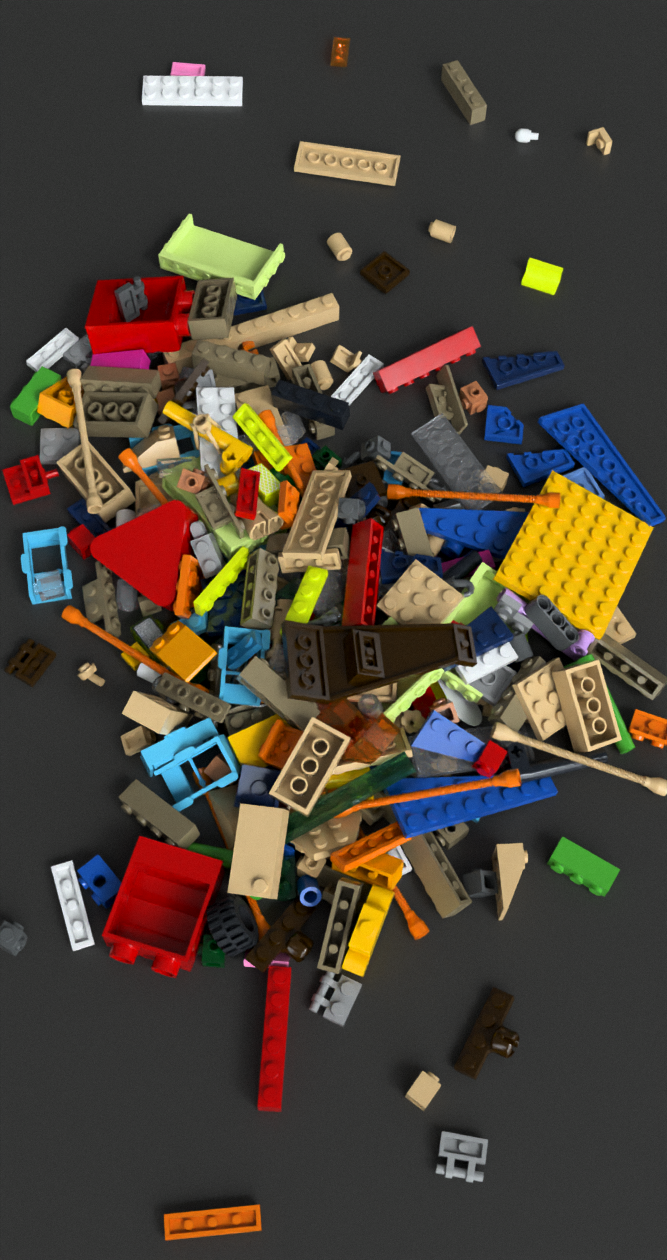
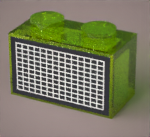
[130,615,165,663]

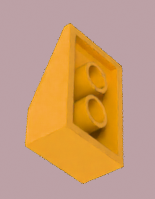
[37,376,84,428]
[149,620,217,683]

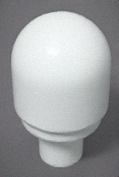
[515,128,539,143]

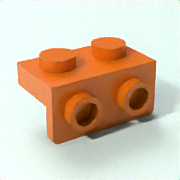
[278,480,300,530]
[628,709,667,749]
[258,719,303,770]

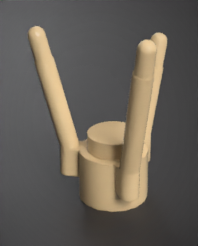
[190,414,222,455]

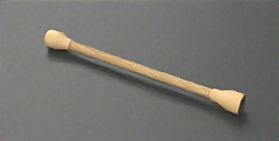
[66,369,103,514]
[490,722,667,796]

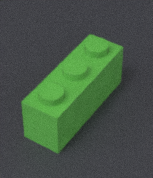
[10,366,62,426]
[547,836,620,897]

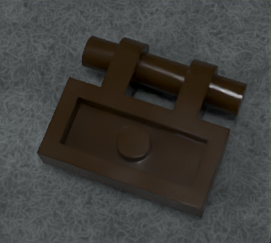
[4,638,57,687]

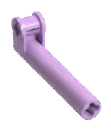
[496,587,595,661]

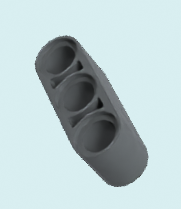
[525,595,579,651]

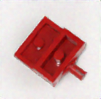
[2,455,59,505]

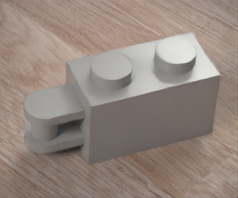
[190,521,226,579]

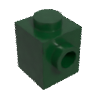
[312,445,342,470]
[198,932,226,968]

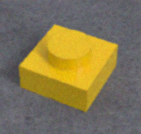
[121,642,150,671]

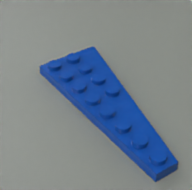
[538,403,666,527]
[381,775,558,839]

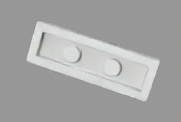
[26,328,79,372]
[455,642,518,685]

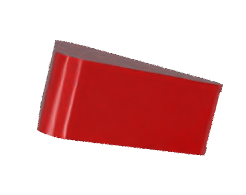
[90,500,199,612]

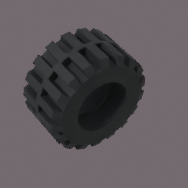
[207,894,259,957]

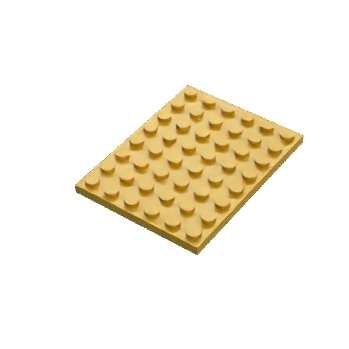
[493,470,654,640]

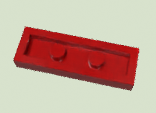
[234,468,260,520]

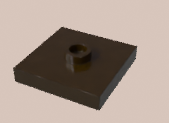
[360,251,410,295]
[342,461,387,498]

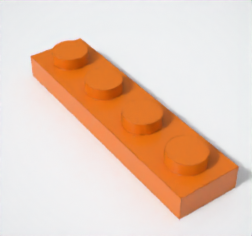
[330,822,412,873]
[164,1204,262,1241]

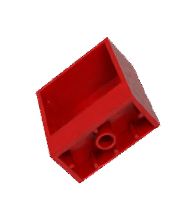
[85,276,195,354]
[102,836,225,978]

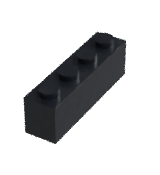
[271,380,350,430]

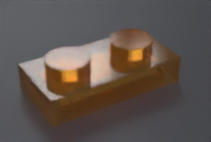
[331,37,350,67]

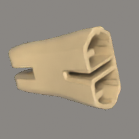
[230,493,284,541]

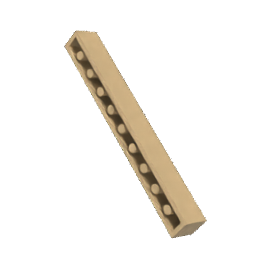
[163,293,339,374]

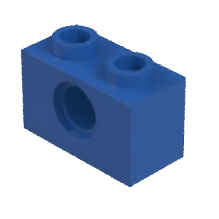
[77,854,121,909]

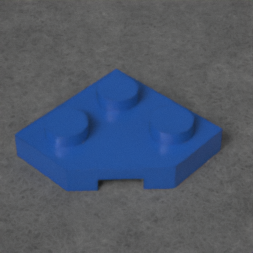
[484,405,524,444]

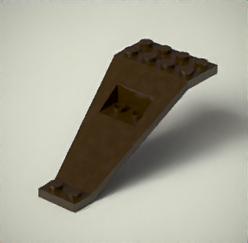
[281,620,477,704]

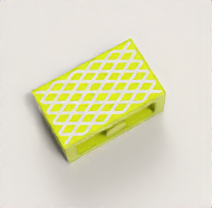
[249,463,280,507]

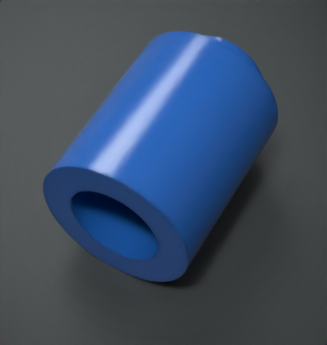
[441,540,465,559]
[296,875,322,907]

